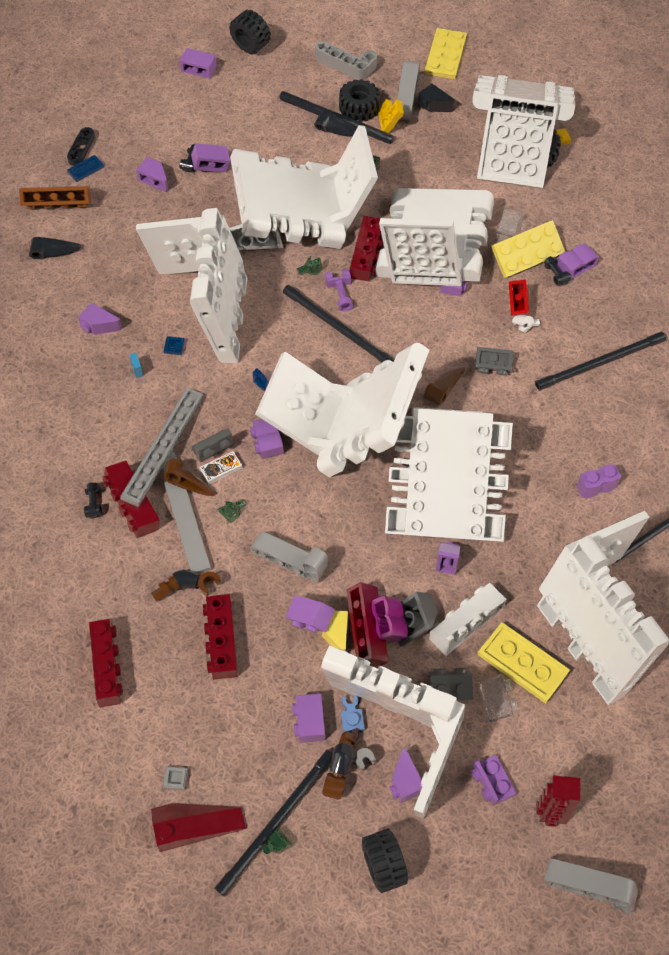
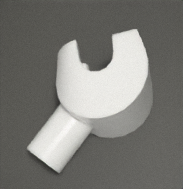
[512,315,540,333]

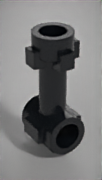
[179,144,195,172]
[544,256,571,286]
[84,482,102,519]

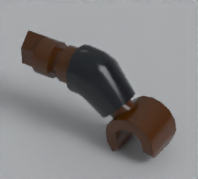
[151,569,221,602]
[322,728,359,800]

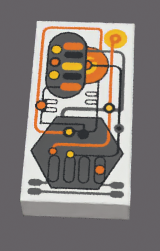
[199,451,242,485]

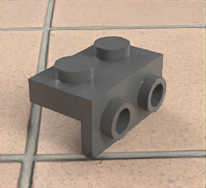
[475,347,513,375]
[192,429,233,462]
[429,668,473,700]

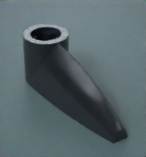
[314,110,357,136]
[29,237,81,259]

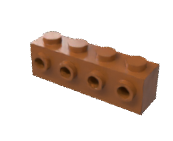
[19,186,91,209]

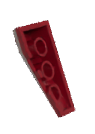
[151,803,246,852]

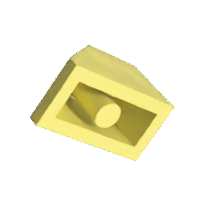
[322,611,348,651]

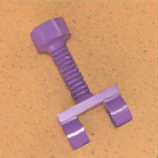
[325,269,353,311]

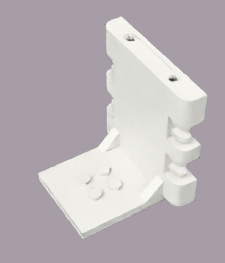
[473,75,575,188]
[230,125,378,249]
[375,188,494,286]
[136,208,247,363]
[255,343,429,477]
[385,407,513,542]
[537,511,669,706]
[321,646,465,818]

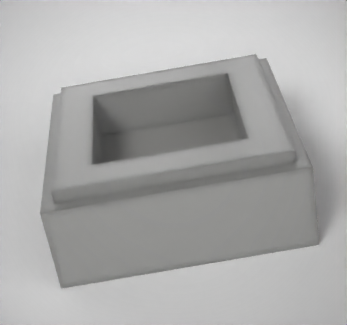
[163,766,188,791]

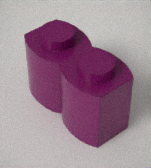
[372,596,408,642]

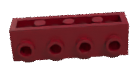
[349,216,383,282]
[102,460,160,538]
[346,582,389,668]
[203,594,238,680]
[89,619,123,708]
[536,775,581,827]

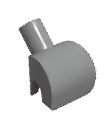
[352,748,377,771]

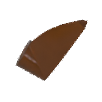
[424,367,465,405]
[164,458,216,496]

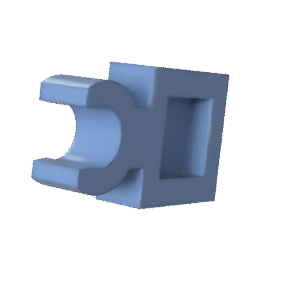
[341,696,364,733]

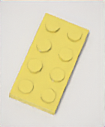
[424,28,467,79]
[491,220,565,278]
[477,622,570,704]

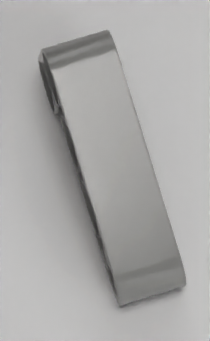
[315,41,377,80]
[397,61,420,121]
[250,532,328,583]
[543,859,638,914]

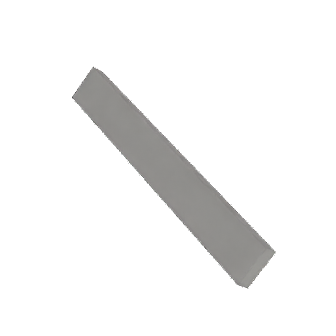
[121,387,204,507]
[152,443,211,574]

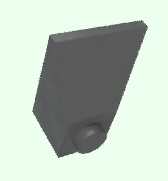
[398,591,438,647]

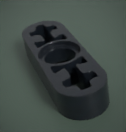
[67,127,95,166]

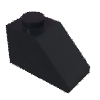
[418,83,455,112]

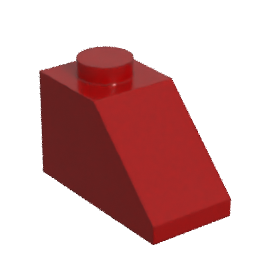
[508,279,530,316]

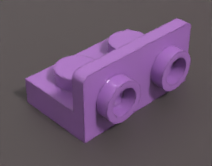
[471,755,516,806]

